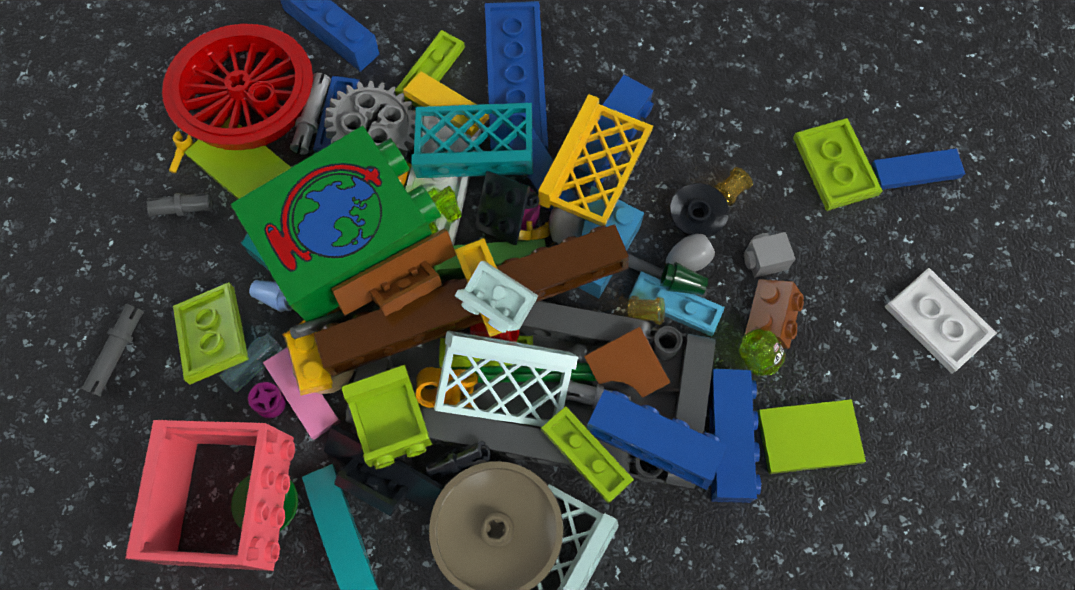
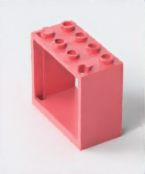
[125,420,295,571]

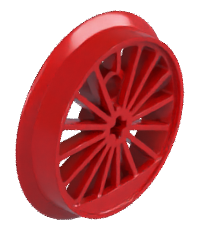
[162,24,313,150]

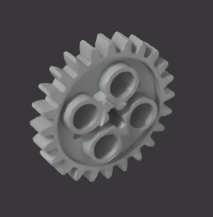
[324,81,416,158]

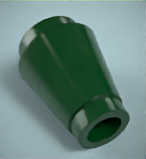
[660,262,708,295]

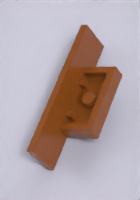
[331,228,456,316]

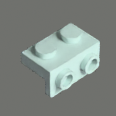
[455,261,538,333]

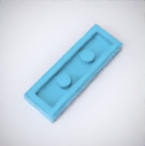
[629,271,725,336]

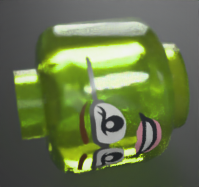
[739,329,786,376]

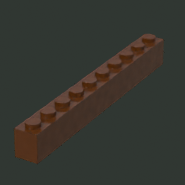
[313,224,629,377]

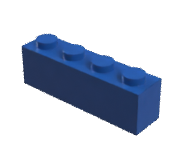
[280,0,380,72]
[573,75,654,189]
[708,369,761,503]
[587,389,727,490]

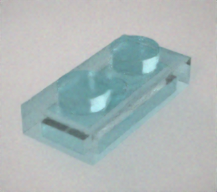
[219,332,283,393]

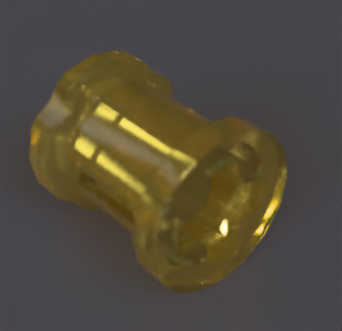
[715,167,753,206]
[628,296,665,324]

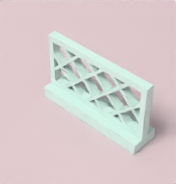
[434,330,578,427]
[537,484,619,590]

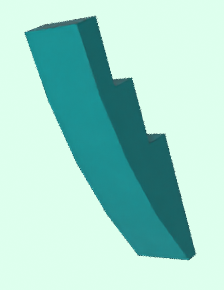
[302,464,378,590]

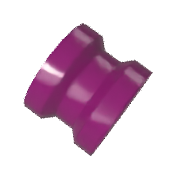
[248,382,286,419]

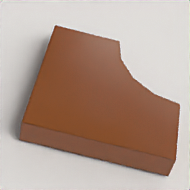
[584,327,670,398]

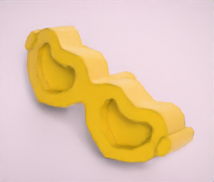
[518,221,550,240]

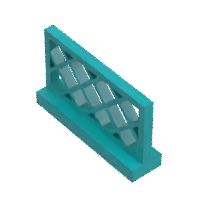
[411,103,533,178]

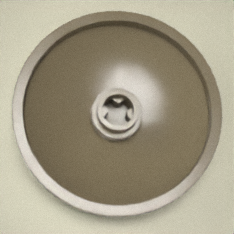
[429,461,564,590]

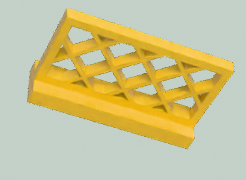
[538,94,653,226]

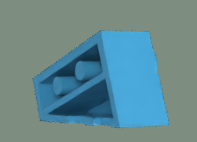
[578,186,644,299]

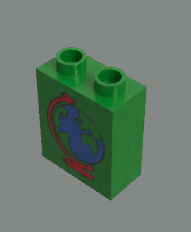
[231,125,441,322]

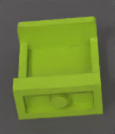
[341,365,432,469]

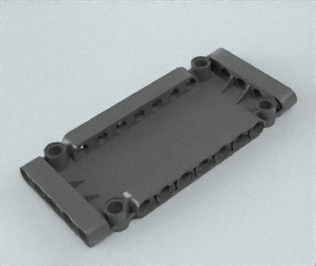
[346,301,715,489]

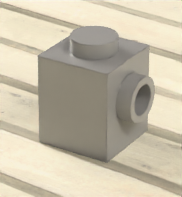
[744,232,795,278]

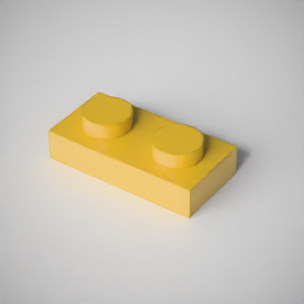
[285,332,333,396]

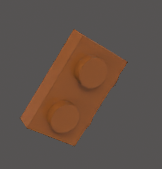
[745,279,804,349]

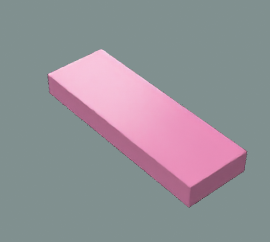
[263,347,340,440]

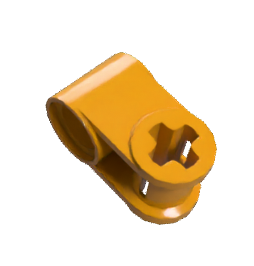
[416,367,479,408]

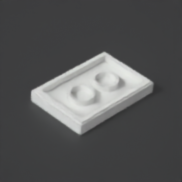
[885,268,997,373]

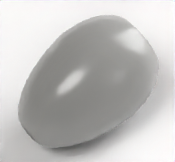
[549,207,584,244]
[666,234,715,272]

